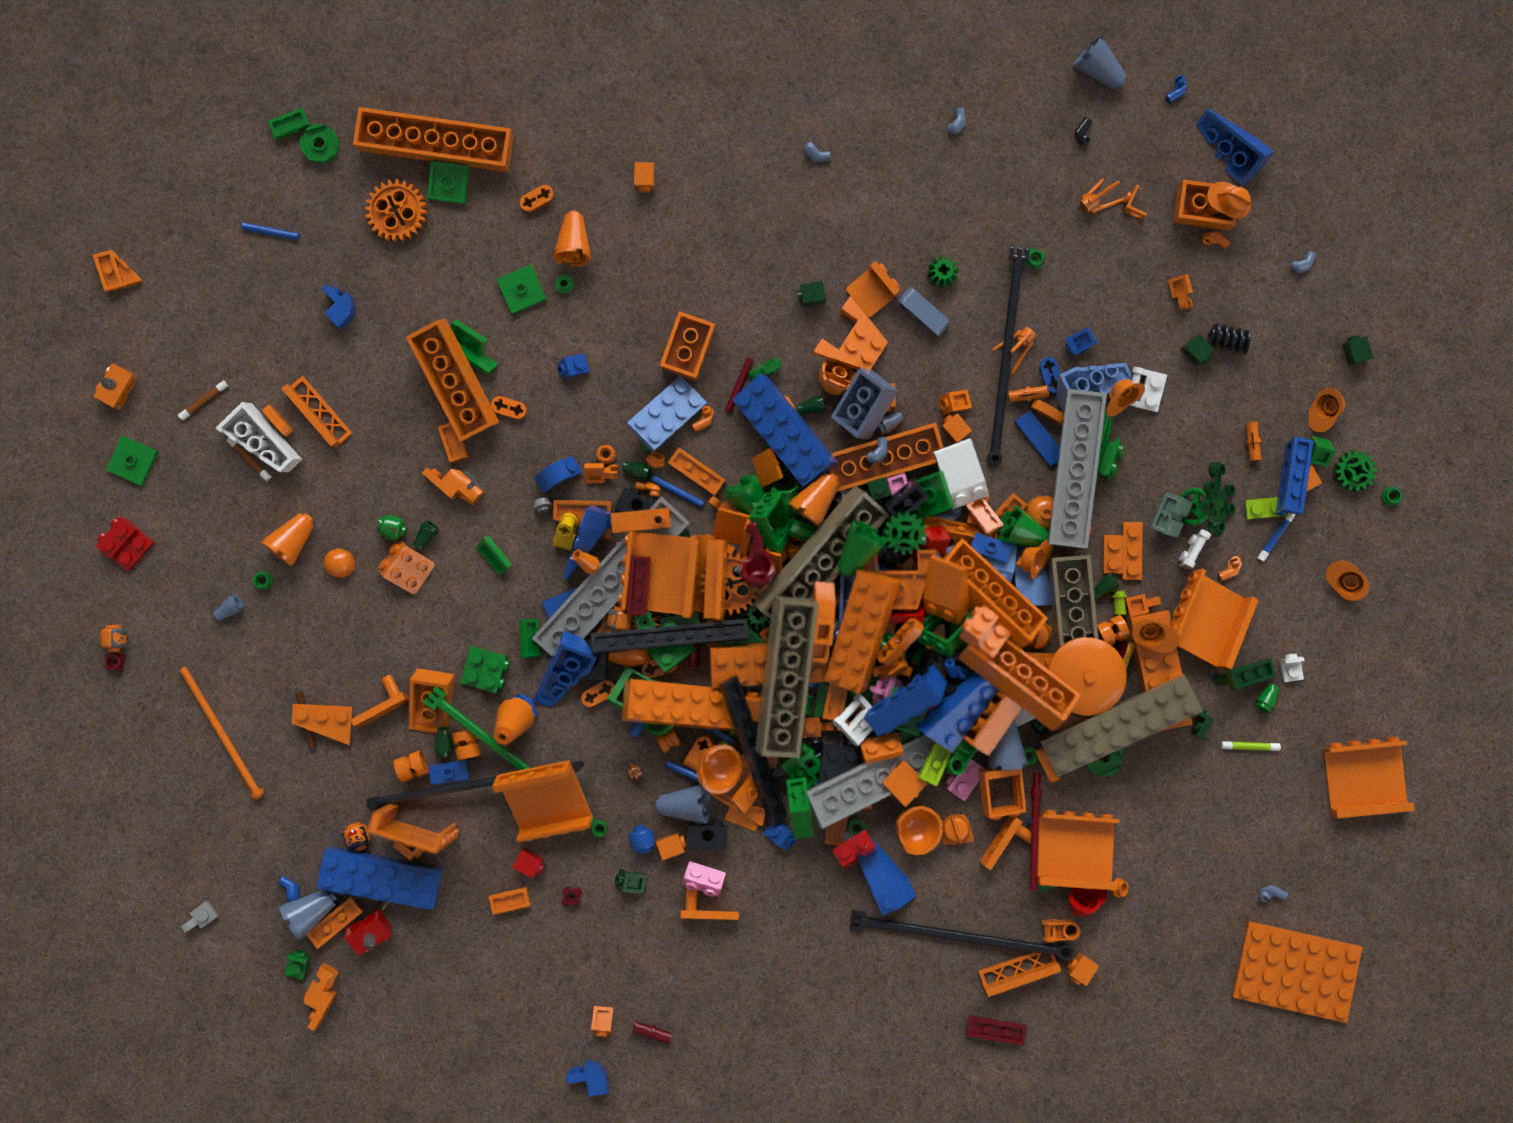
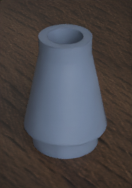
[876,412,904,436]
[213,595,244,621]

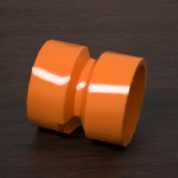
[1097,615,1130,645]
[452,730,482,760]
[394,750,429,783]

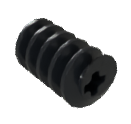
[1207,323,1251,355]

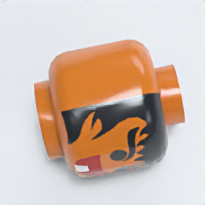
[342,821,371,852]

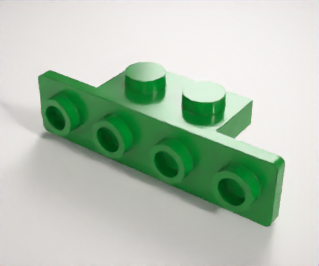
[450,319,498,375]

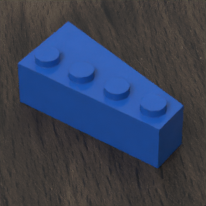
[864,664,947,736]
[915,672,999,752]

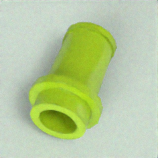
[1112,591,1127,615]

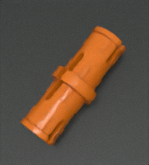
[1009,385,1049,403]
[1245,422,1262,462]

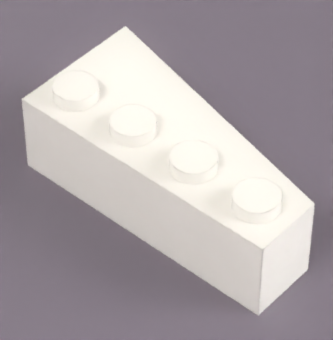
[215,402,302,472]

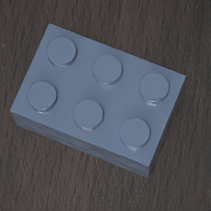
[831,368,899,440]

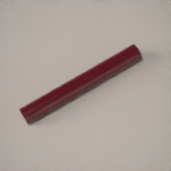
[725,357,754,413]

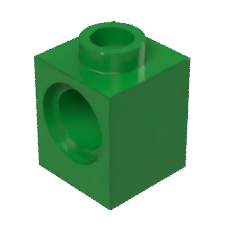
[1310,436,1336,467]

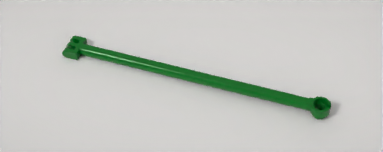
[423,686,608,837]

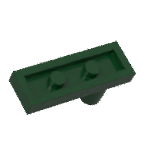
[1213,658,1276,690]

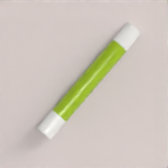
[1221,741,1281,751]

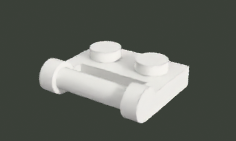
[1129,367,1167,412]
[1179,529,1212,570]
[832,693,873,746]

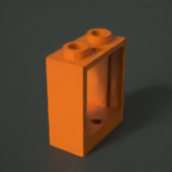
[978,766,1026,820]

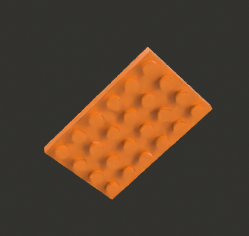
[1232,921,1363,1023]

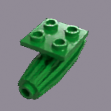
[1097,413,1124,482]

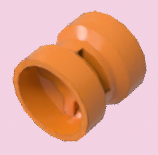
[656,728,682,753]

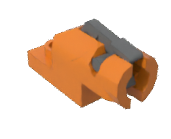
[422,468,485,506]
[304,963,339,1031]

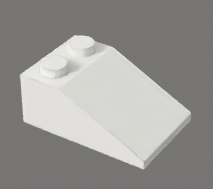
[934,439,989,509]

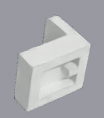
[1279,653,1304,682]

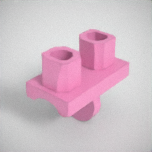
[869,675,902,705]

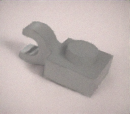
[181,901,218,933]

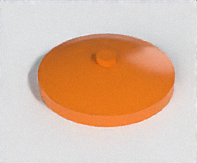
[1048,637,1127,716]

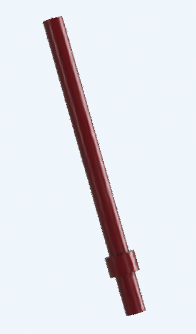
[1029,773,1042,891]

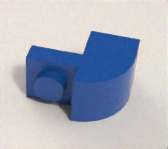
[322,284,356,330]
[534,456,582,494]
[566,1060,609,1096]

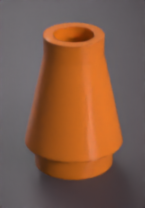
[572,550,600,574]

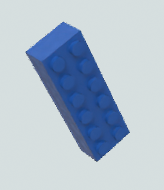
[733,374,839,487]
[317,846,443,910]

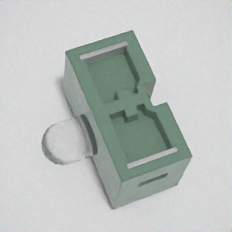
[1151,492,1193,538]

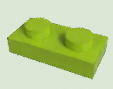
[1244,497,1286,520]
[918,742,952,786]

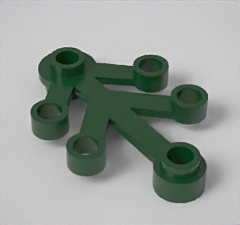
[1203,462,1235,537]

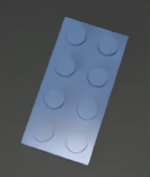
[626,376,707,452]

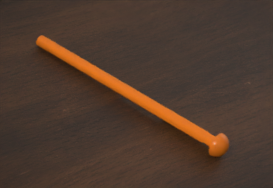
[179,667,264,800]

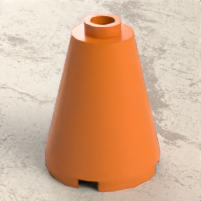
[553,211,591,266]
[788,472,840,527]
[261,513,315,566]
[494,698,535,745]

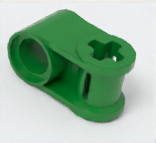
[944,739,976,775]

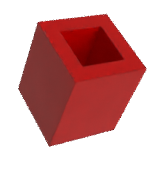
[512,848,545,879]

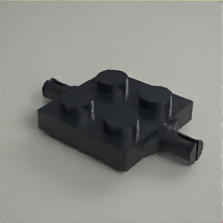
[818,732,861,783]

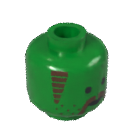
[377,514,407,542]

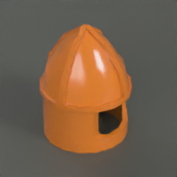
[608,650,650,667]

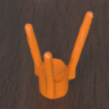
[1080,179,1124,214]
[992,327,1037,375]

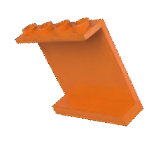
[619,531,701,618]
[1169,569,1259,670]
[1324,737,1415,818]
[492,760,593,842]
[367,803,459,854]
[1037,810,1120,890]

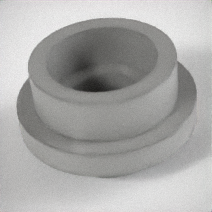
[533,497,552,513]

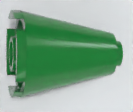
[997,506,1049,547]
[838,521,887,577]

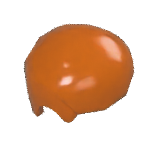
[323,548,355,578]

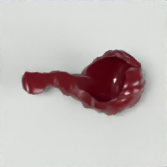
[740,522,777,588]

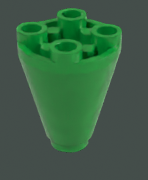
[724,474,772,523]

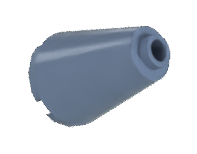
[1073,36,1126,90]
[988,719,1027,770]
[656,785,711,824]
[279,890,337,939]

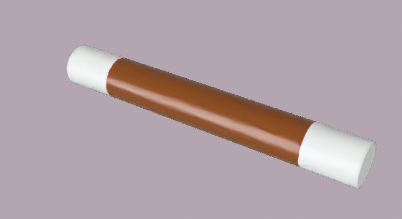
[178,380,228,421]
[226,438,272,482]

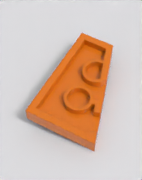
[292,704,353,745]

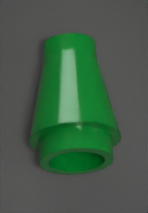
[1255,683,1280,713]

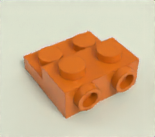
[959,604,1012,661]

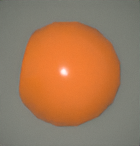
[697,744,743,794]
[895,805,943,855]

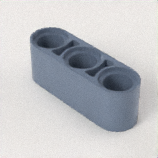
[897,287,951,338]

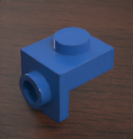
[1065,326,1098,355]
[557,354,590,381]
[764,821,796,850]

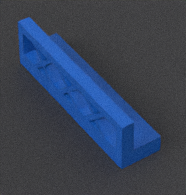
[1275,436,1314,516]

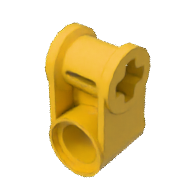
[553,513,578,551]

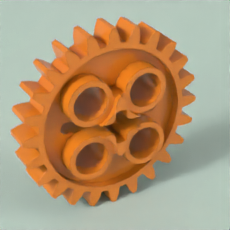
[364,179,428,242]
[699,552,762,615]

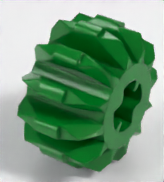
[927,255,960,288]
[742,599,771,630]

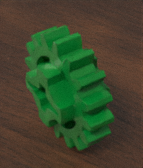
[1333,450,1378,492]
[883,511,927,555]

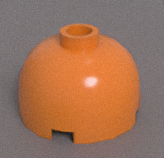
[818,359,857,396]
[1024,496,1053,532]

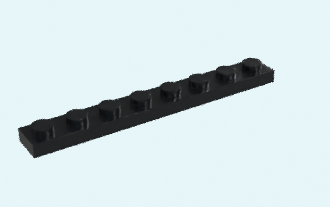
[591,619,749,655]
[719,676,787,825]

